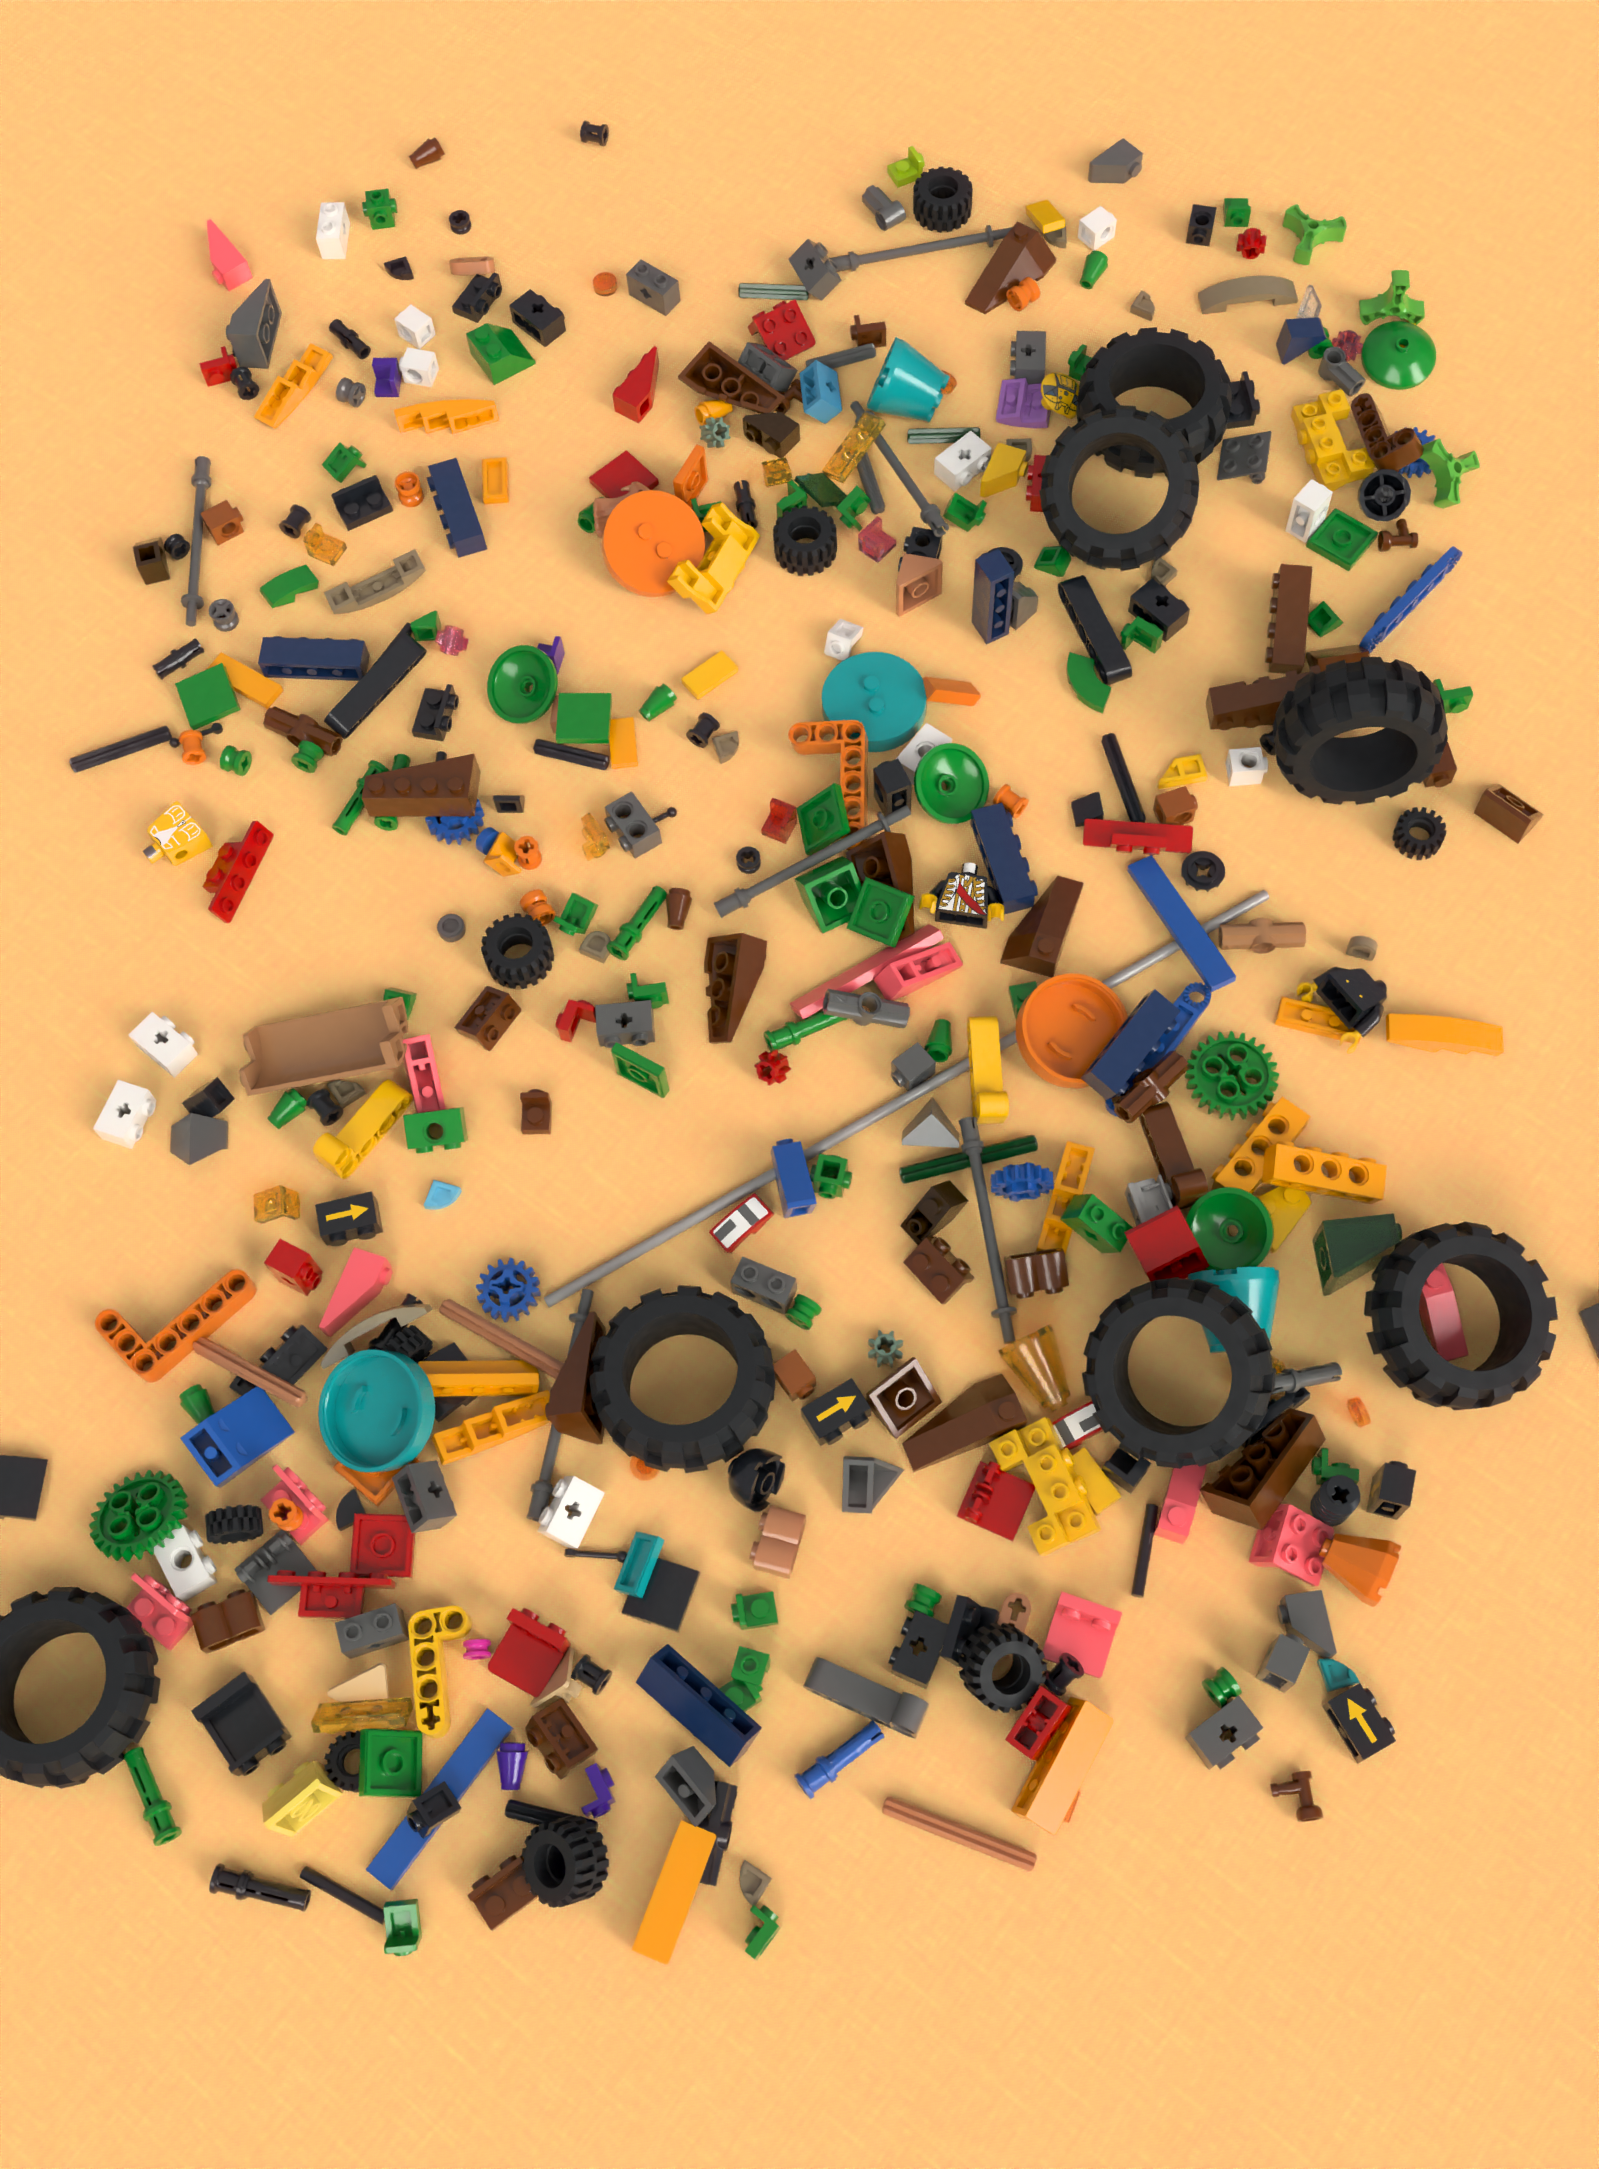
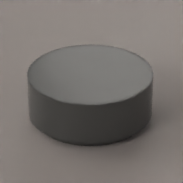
[437,914,466,942]

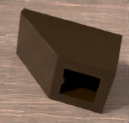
[743,412,800,459]
[133,537,170,585]
[900,1180,969,1245]

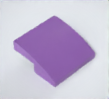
[996,378,1051,428]

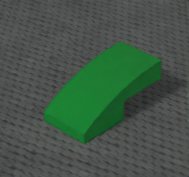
[260,565,319,608]

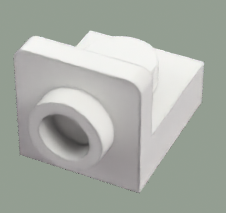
[824,619,864,661]

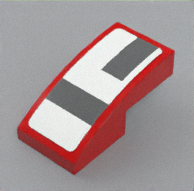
[709,1193,774,1253]
[1052,1401,1103,1450]

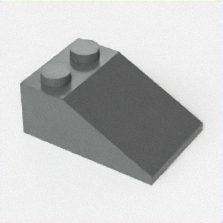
[226,279,282,369]

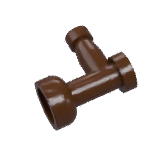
[776,379,803,414]
[1378,519,1418,552]
[1270,1771,1323,1822]

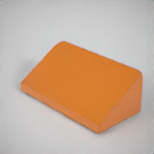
[923,677,981,706]

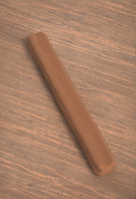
[439,1299,564,1379]
[193,1337,308,1408]
[882,1797,1037,1871]

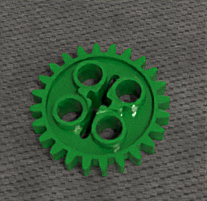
[1185,1031,1279,1121]
[89,1470,189,1562]

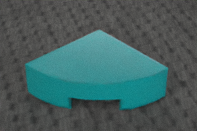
[1317,1658,1360,1692]

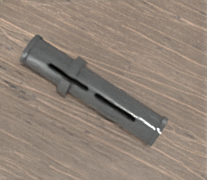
[1271,1362,1342,1395]

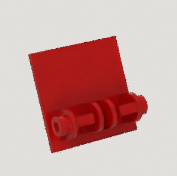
[956,1461,1035,1542]

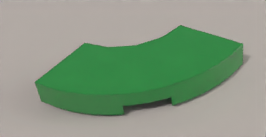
[1067,652,1112,713]

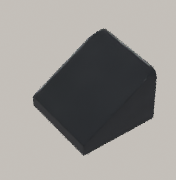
[1071,792,1104,827]
[493,795,525,813]

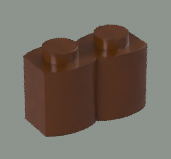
[1004,1248,1069,1299]
[191,1589,266,1654]

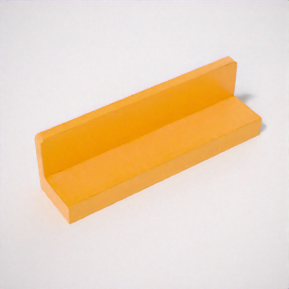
[418,1360,539,1397]
[1011,1697,1113,1835]
[631,1820,717,1965]

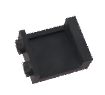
[191,1671,292,1776]

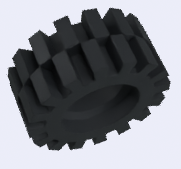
[1392,807,1447,860]
[382,1325,433,1364]
[205,1505,263,1544]
[324,1731,360,1793]

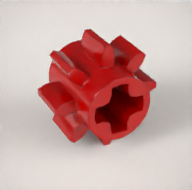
[1236,228,1267,259]
[754,1049,791,1086]

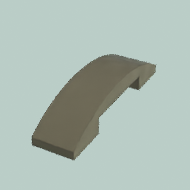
[1198,275,1298,314]
[324,549,426,614]
[321,1304,433,1369]

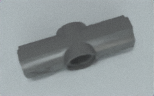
[822,989,910,1029]

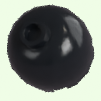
[1357,469,1411,521]
[728,1448,785,1512]

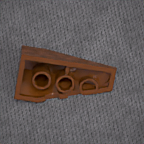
[965,221,1056,314]
[678,341,785,414]
[845,831,915,942]
[1000,876,1084,978]
[704,933,767,1044]
[545,1311,606,1445]

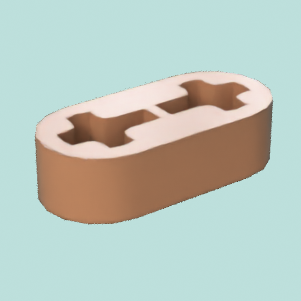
[449,256,495,275]
[997,1593,1031,1633]

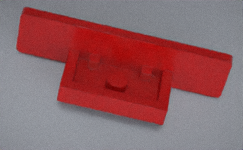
[1083,819,1193,855]
[202,821,274,923]
[267,1570,396,1619]

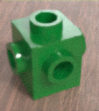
[362,188,398,230]
[810,1154,852,1199]

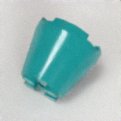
[867,337,950,422]
[1188,1267,1280,1353]

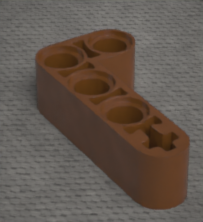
[1351,393,1424,471]
[1139,1101,1208,1209]

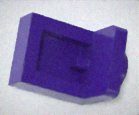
[581,1763,616,1818]

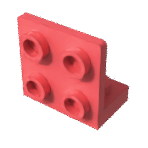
[260,1464,329,1545]
[1248,1504,1334,1586]
[126,1572,193,1651]
[1043,1591,1122,1678]

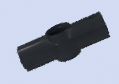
[697,1781,738,1886]

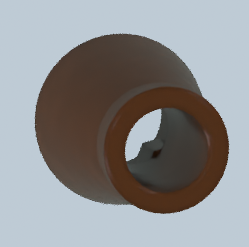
[409,137,445,169]
[666,888,693,930]

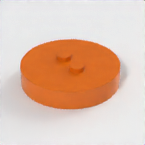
[601,490,705,597]
[1016,973,1128,1088]

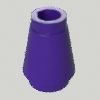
[496,1742,528,1790]

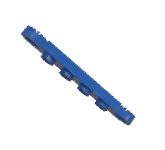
[1359,546,1463,654]
[1105,982,1211,1117]

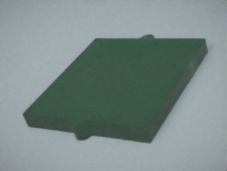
[794,473,847,507]

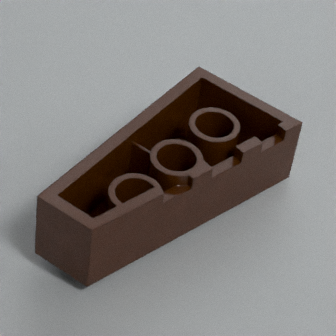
[1265,564,1312,674]
[1206,665,1321,730]
[362,754,481,817]
[1200,1408,1326,1530]

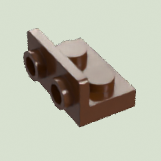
[454,986,521,1051]
[525,1698,598,1780]
[467,1855,538,1931]

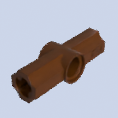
[263,706,343,757]
[1114,1051,1188,1123]

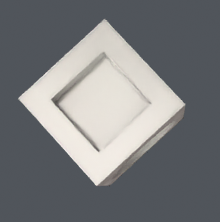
[1078,206,1117,251]
[394,304,436,349]
[399,347,439,388]
[1225,747,1268,786]

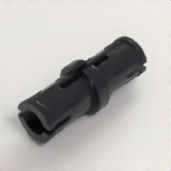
[329,319,371,359]
[733,480,758,529]
[152,638,205,680]

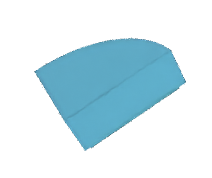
[424,1180,462,1210]

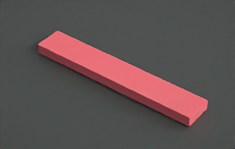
[789,924,943,1019]

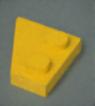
[1257,1186,1312,1253]

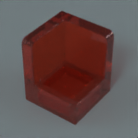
[761,798,797,844]

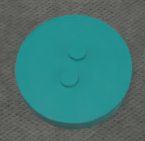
[822,652,927,752]
[318,1350,435,1472]

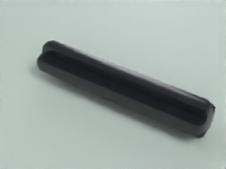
[533,739,609,770]
[505,1799,598,1832]

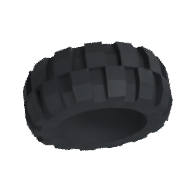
[1076,327,1233,478]
[1039,405,1199,571]
[1273,657,1448,805]
[1364,1221,1558,1410]
[1082,1277,1276,1469]
[589,1285,775,1473]
[0,1587,161,1789]

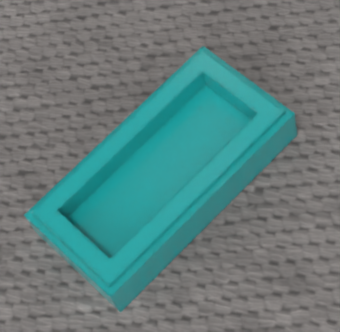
[614,1531,665,1598]

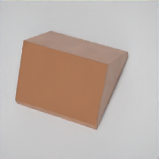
[896,553,943,617]

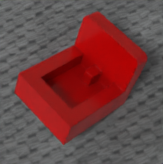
[199,346,237,387]
[556,999,596,1042]

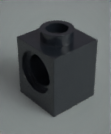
[1186,204,1217,247]

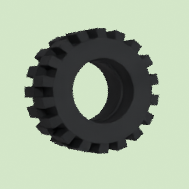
[913,166,973,233]
[773,506,837,576]
[481,913,554,989]
[958,1623,1047,1713]
[522,1815,609,1908]

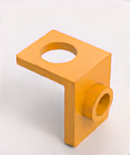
[484,832,521,877]

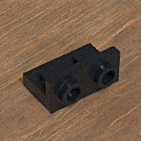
[452,272,502,323]
[1226,371,1260,429]
[331,475,393,531]
[412,684,459,742]
[259,1324,328,1385]
[940,1595,999,1668]

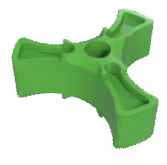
[1282,204,1347,265]
[1359,270,1425,325]
[1420,439,1480,509]

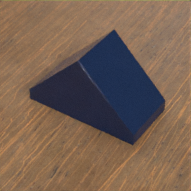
[1276,317,1327,365]

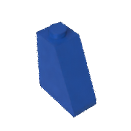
[771,1139,817,1218]

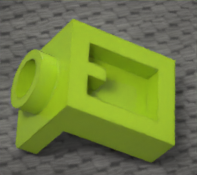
[887,146,925,188]

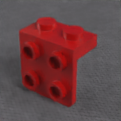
[748,299,816,361]
[488,1608,571,1698]

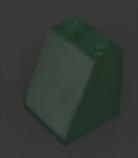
[1312,1213,1402,1296]

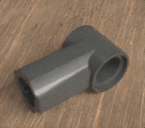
[862,185,906,231]
[1318,347,1366,396]

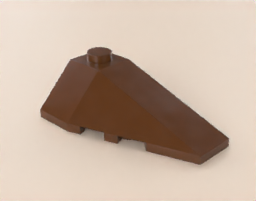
[902,1374,1027,1472]

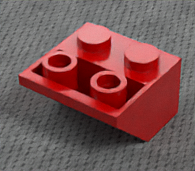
[1124,1205,1209,1282]

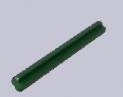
[899,1134,1038,1184]

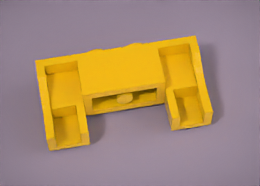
[1291,389,1375,491]
[667,502,760,614]
[989,1417,1102,1556]

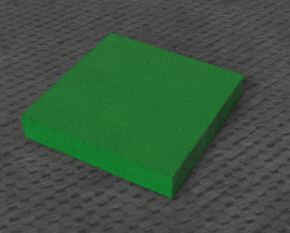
[1306,508,1378,571]
[175,663,241,730]
[556,693,612,744]
[796,783,850,855]
[847,877,915,948]
[611,1042,670,1098]
[359,1729,423,1798]

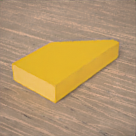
[1157,754,1207,789]

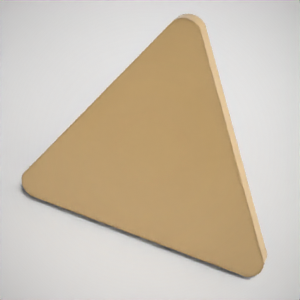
[530,1647,582,1708]
[327,1663,391,1725]

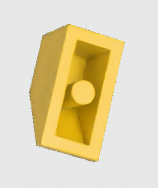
[980,443,1029,498]

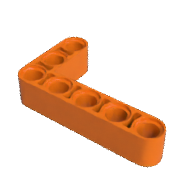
[788,720,868,851]
[95,1269,256,1383]

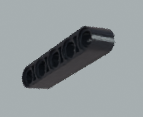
[1058,575,1132,685]
[324,633,427,739]

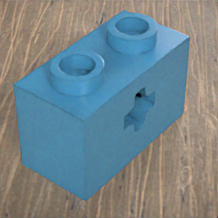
[799,360,842,424]

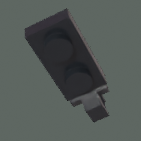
[1241,1387,1310,1449]

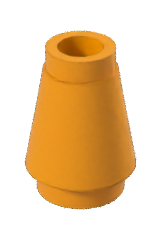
[694,400,733,425]

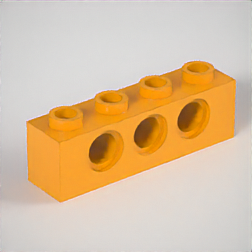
[1211,1096,1311,1194]
[1262,1141,1387,1204]

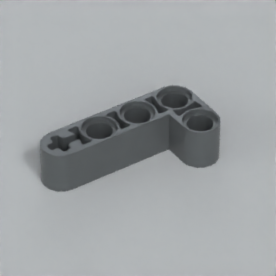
[803,1657,929,1739]

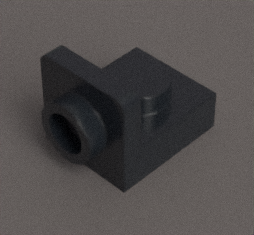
[407,1781,462,1839]

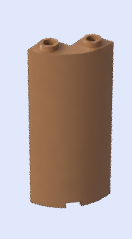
[239,997,408,1096]

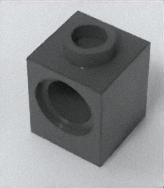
[891,1042,936,1091]

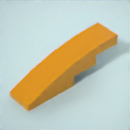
[254,343,333,429]
[394,399,499,434]
[1386,1013,1504,1056]
[1036,1141,1095,1255]
[431,1390,551,1465]

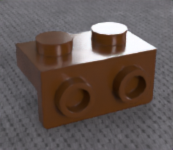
[903,1237,974,1304]

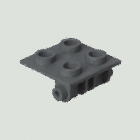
[1217,431,1272,484]
[234,1530,317,1615]

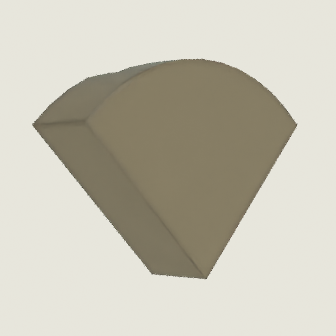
[1042,224,1067,248]
[1130,290,1155,321]
[1151,558,1178,586]
[712,731,739,764]
[327,1080,366,1109]
[740,1860,772,1906]

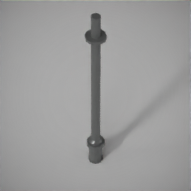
[829,225,1012,272]
[850,401,949,537]
[181,456,212,627]
[714,805,911,918]
[959,1117,1017,1344]
[526,1289,594,1522]

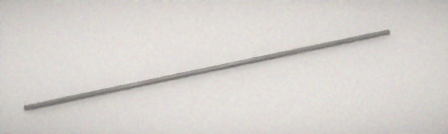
[544,890,1269,1308]

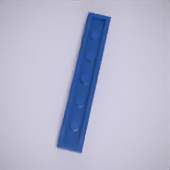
[1127,855,1236,992]
[366,1708,514,1890]

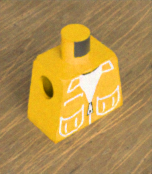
[142,801,213,866]

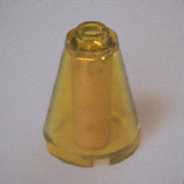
[998,1324,1071,1412]

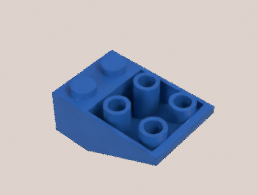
[180,1386,295,1488]

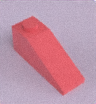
[207,219,253,291]
[874,942,963,1001]
[403,1034,446,1113]
[319,1247,392,1337]
[1419,1263,1469,1361]
[1154,1464,1207,1544]

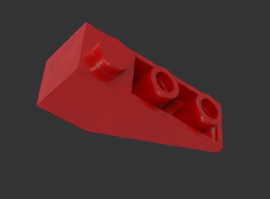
[612,346,659,424]

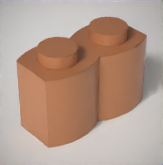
[750,1505,806,1579]

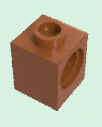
[200,500,244,545]
[1153,786,1198,825]
[773,1349,817,1402]

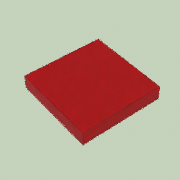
[589,450,659,498]
[350,1513,416,1578]

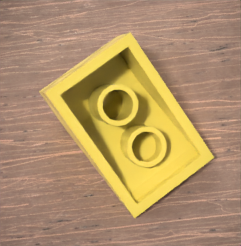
[262,1760,343,1837]

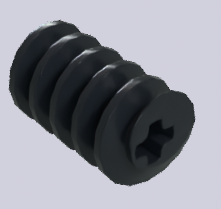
[1310,1475,1361,1527]

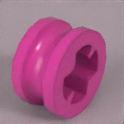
[463,1639,491,1660]

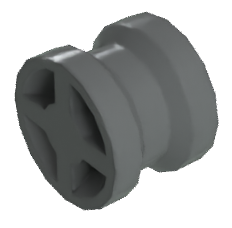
[336,377,366,407]
[208,599,239,632]

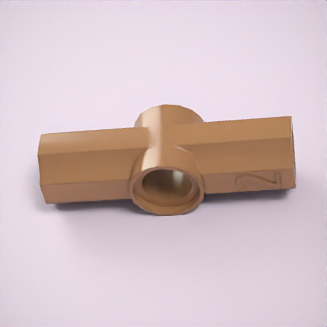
[1218,918,1306,954]

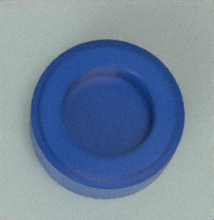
[476,827,499,855]

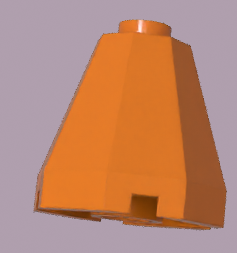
[1319,1534,1401,1608]

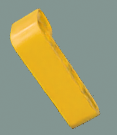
[967,1016,1009,1124]
[313,1079,413,1179]
[408,1606,472,1739]

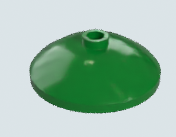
[1361,321,1436,390]
[487,645,558,724]
[914,743,989,824]
[1186,1187,1274,1273]

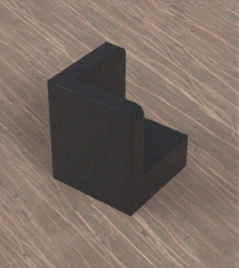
[182,1077,235,1118]
[1102,1448,1151,1494]

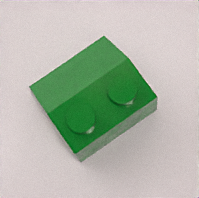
[466,323,536,385]
[794,856,862,934]

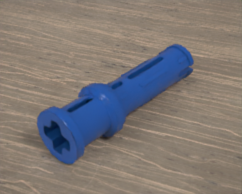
[794,1720,885,1800]

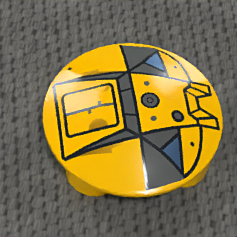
[1041,372,1079,419]

